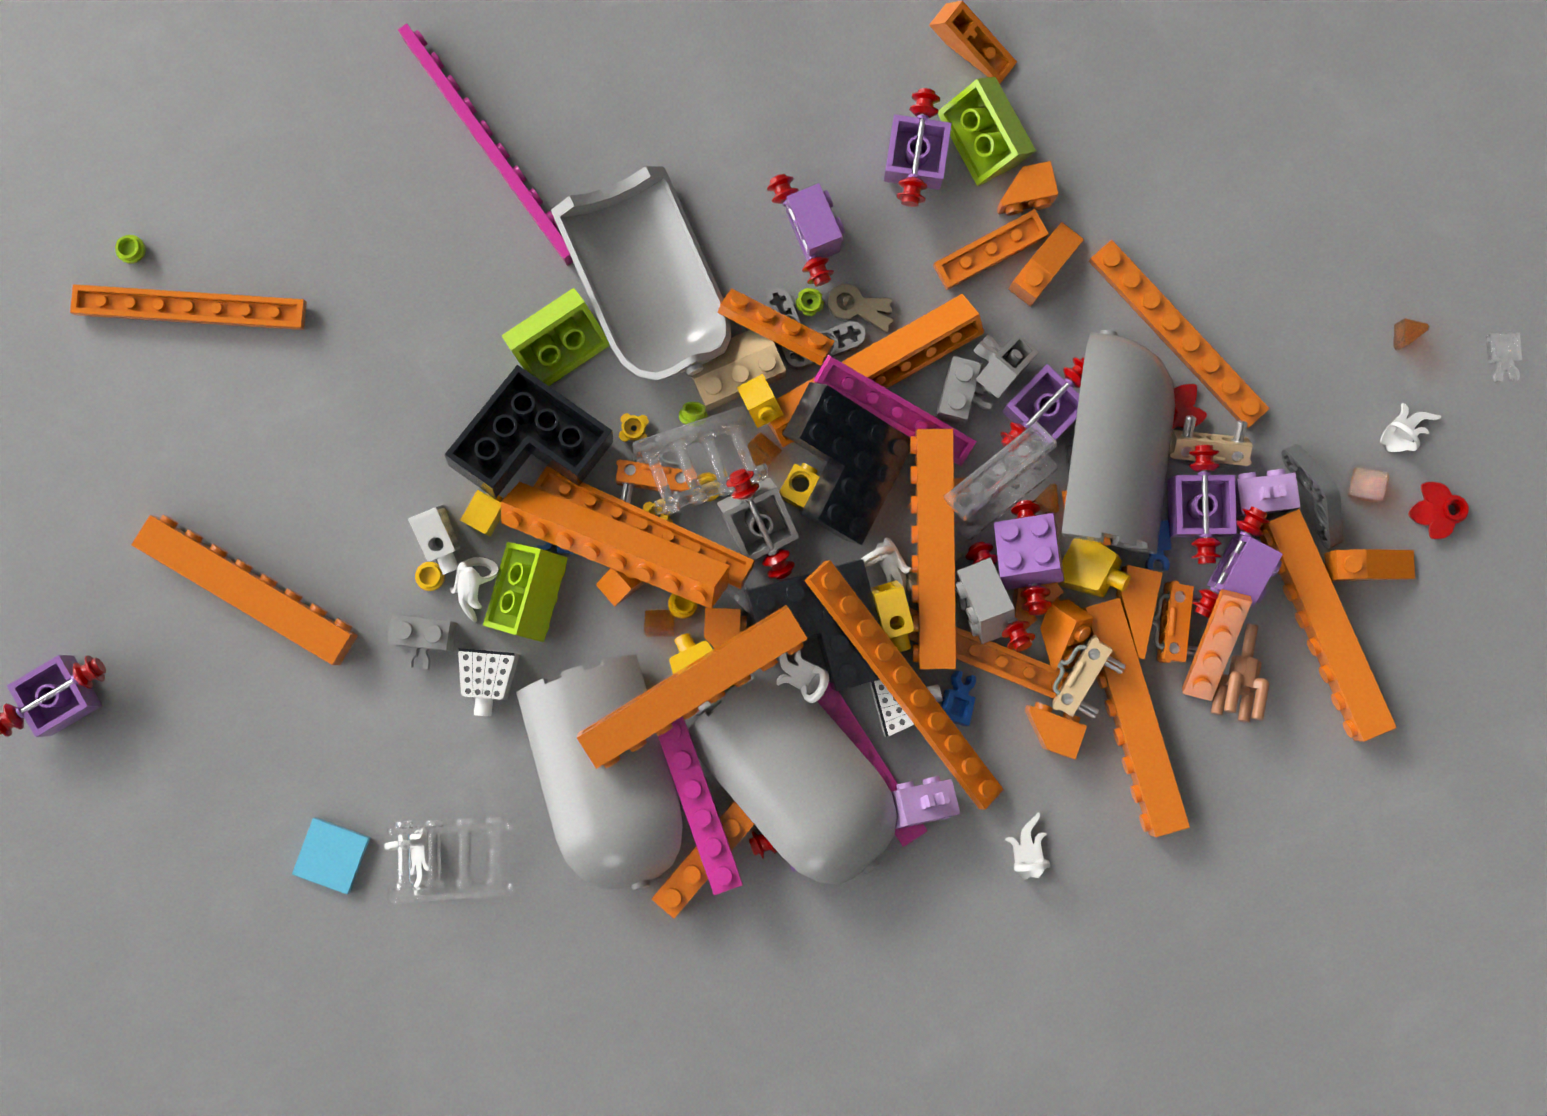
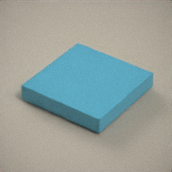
[292,817,371,894]

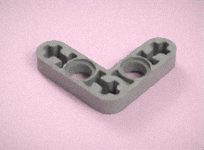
[765,288,866,370]

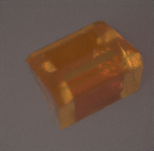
[1393,318,1430,350]
[742,432,782,473]
[1033,483,1059,515]
[644,610,675,637]

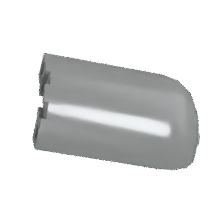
[551,166,731,380]
[1062,330,1175,554]
[516,654,683,891]
[688,657,897,884]

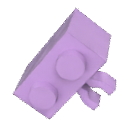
[1235,469,1300,517]
[892,776,960,829]

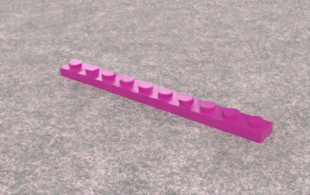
[398,23,573,266]

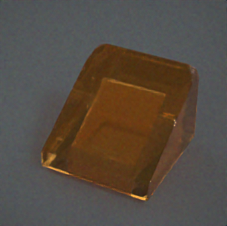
[1348,467,1390,503]

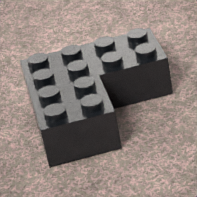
[444,365,613,499]
[782,382,910,545]
[744,559,881,691]

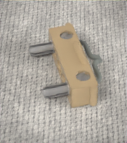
[1169,416,1253,468]
[1052,635,1125,718]

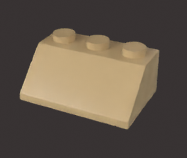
[691,330,786,411]

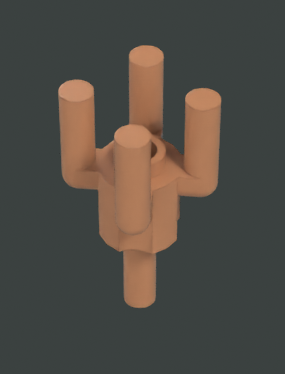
[1211,624,1269,723]

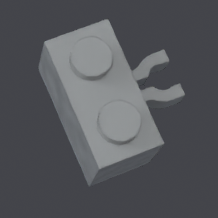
[973,333,1039,398]
[936,356,993,425]
[387,614,457,670]

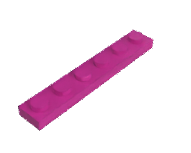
[813,355,977,467]
[813,682,928,847]
[658,717,743,895]

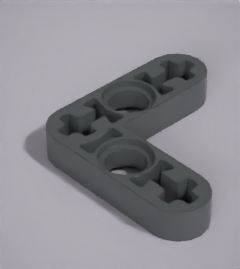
[1281,444,1344,549]

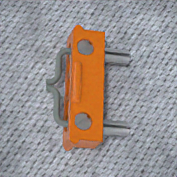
[615,453,697,513]
[1152,581,1202,663]

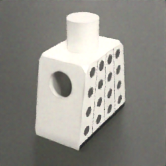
[408,505,460,575]
[458,648,519,716]
[870,680,943,737]

